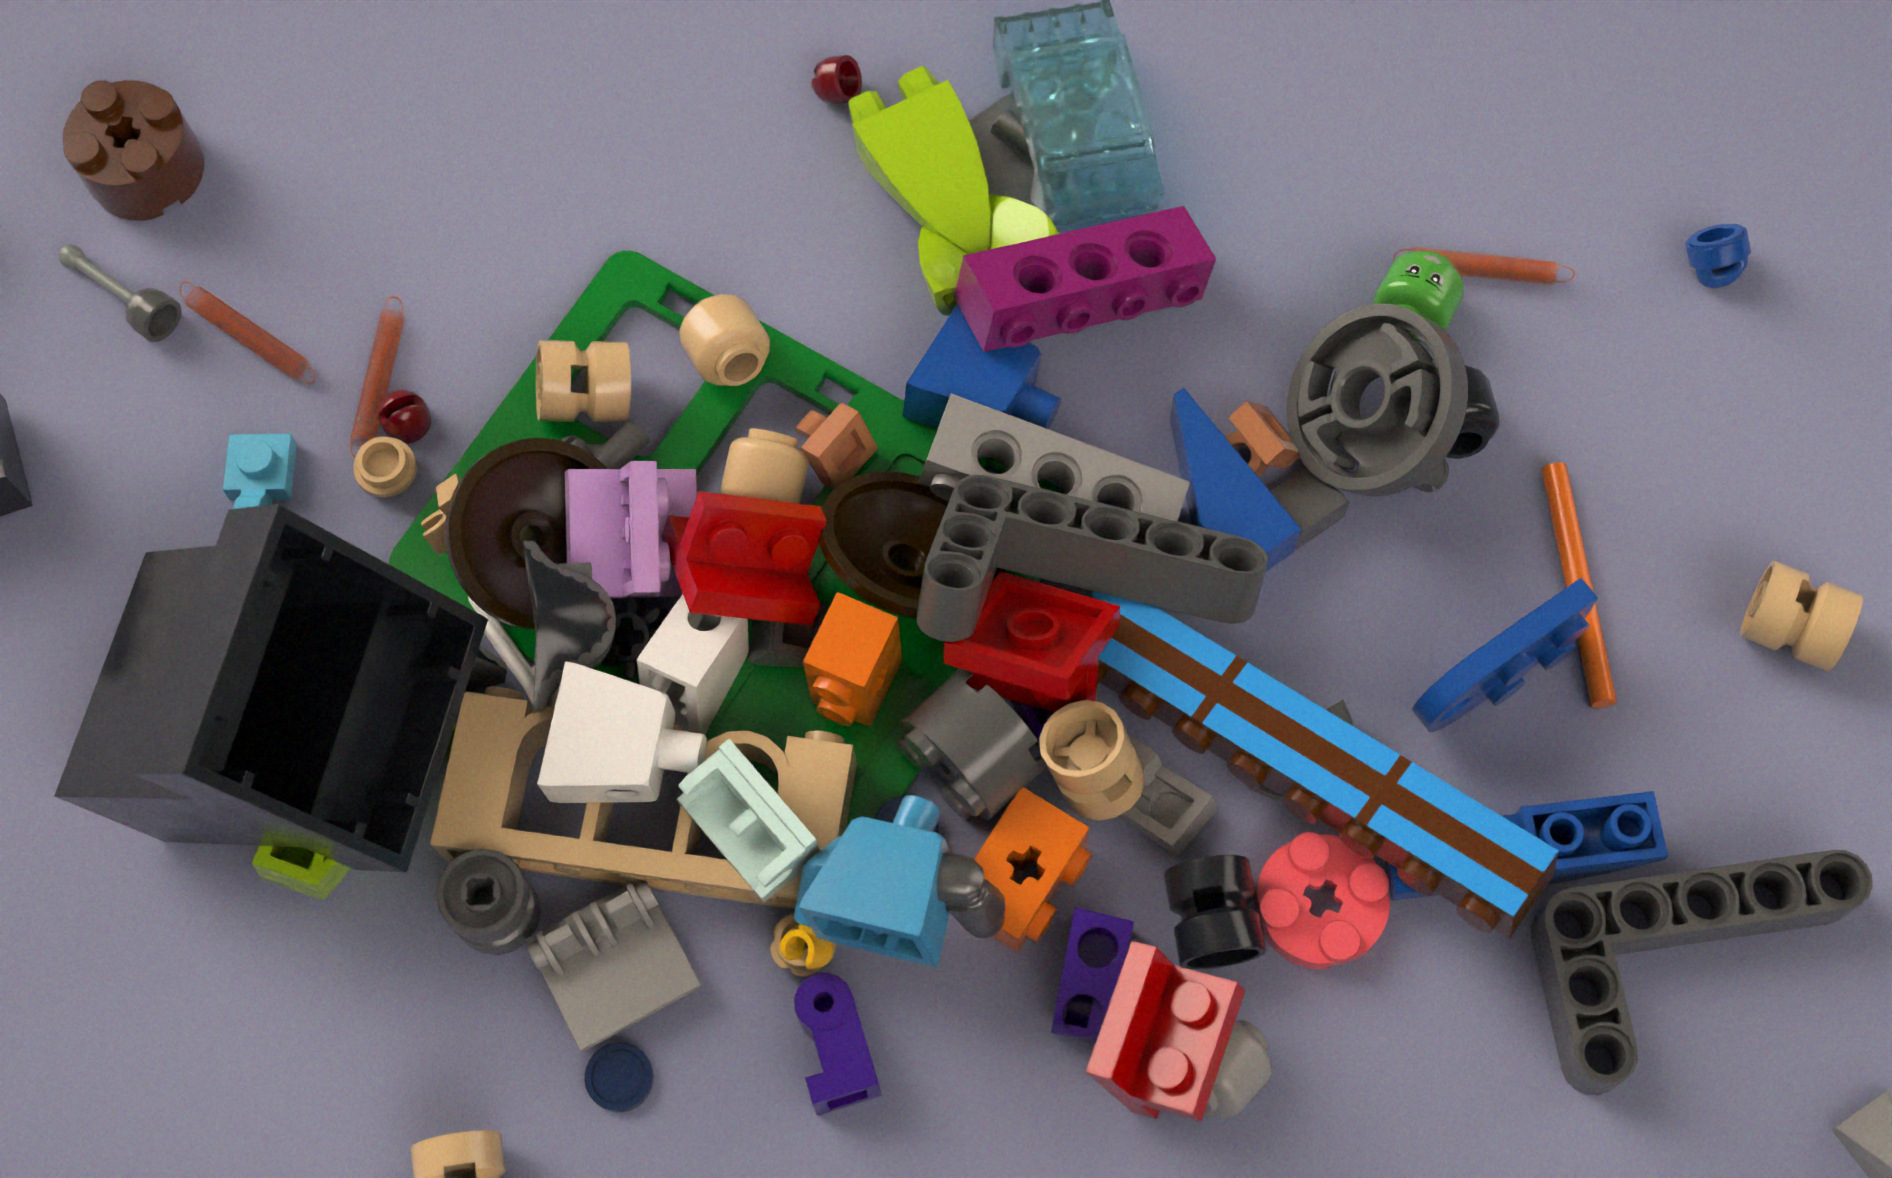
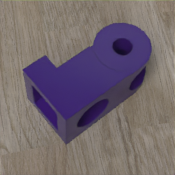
[1051,907,1134,1044]
[794,973,882,1116]

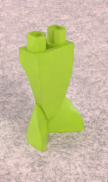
[848,65,1059,316]

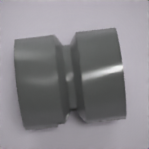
[436,849,541,956]

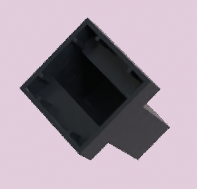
[54,504,488,873]

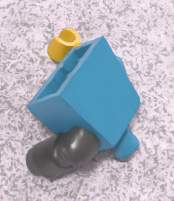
[780,795,1005,969]

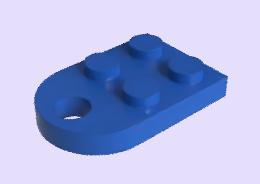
[1412,578,1598,732]

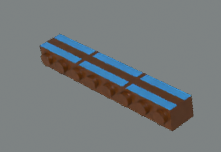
[1090,591,1559,939]

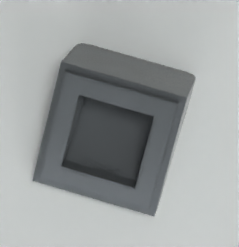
[1270,467,1349,550]
[748,603,830,668]

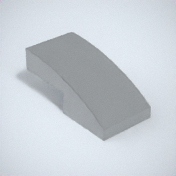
[1119,734,1218,858]

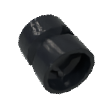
[1163,855,1266,970]

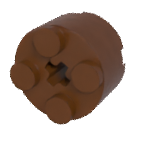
[63,80,204,221]

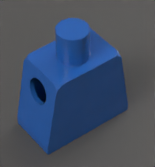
[902,304,1061,429]

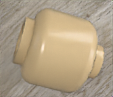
[679,294,770,386]
[721,428,809,504]

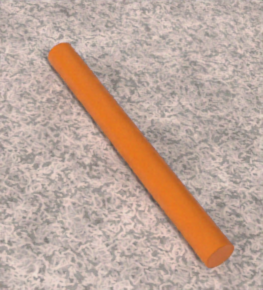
[1541,462,1617,708]

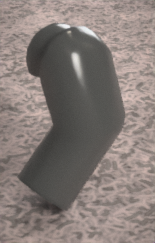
[561,420,650,469]

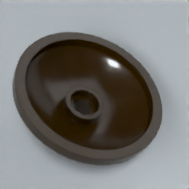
[445,438,612,631]
[818,472,1005,619]

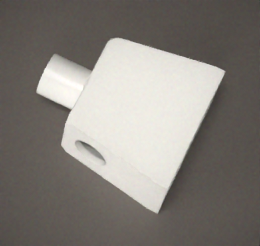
[637,594,749,734]
[537,662,707,803]

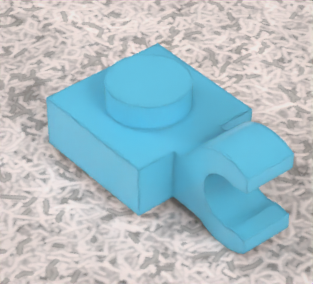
[223,433,297,509]

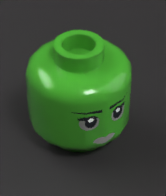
[1374,251,1464,342]

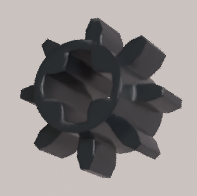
[601,597,669,678]

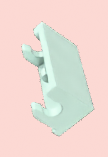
[677,739,820,903]

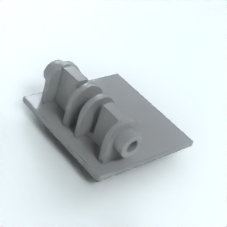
[525,881,702,1053]

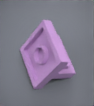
[565,461,697,599]

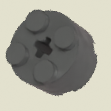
[896,668,1047,820]

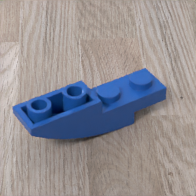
[1384,791,1668,901]

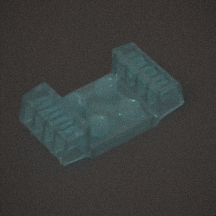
[993,0,1165,227]

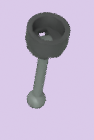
[59,245,182,342]

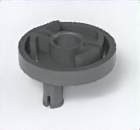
[1287,304,1468,497]

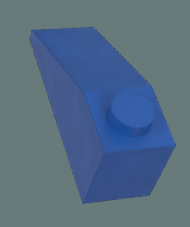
[1170,388,1301,572]

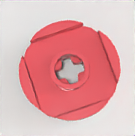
[1254,832,1390,969]

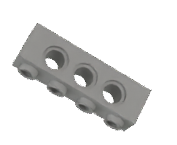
[918,393,1190,521]

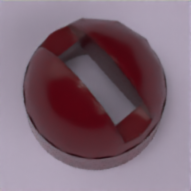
[811,55,862,104]
[378,389,431,444]

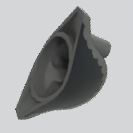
[523,540,616,713]

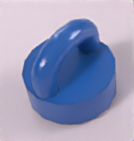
[1685,224,1751,289]

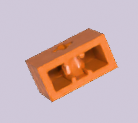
[803,592,903,728]
[974,787,1093,953]

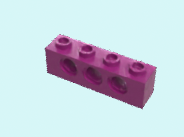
[954,206,1216,352]

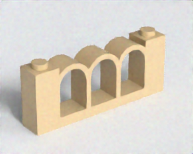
[430,687,857,909]

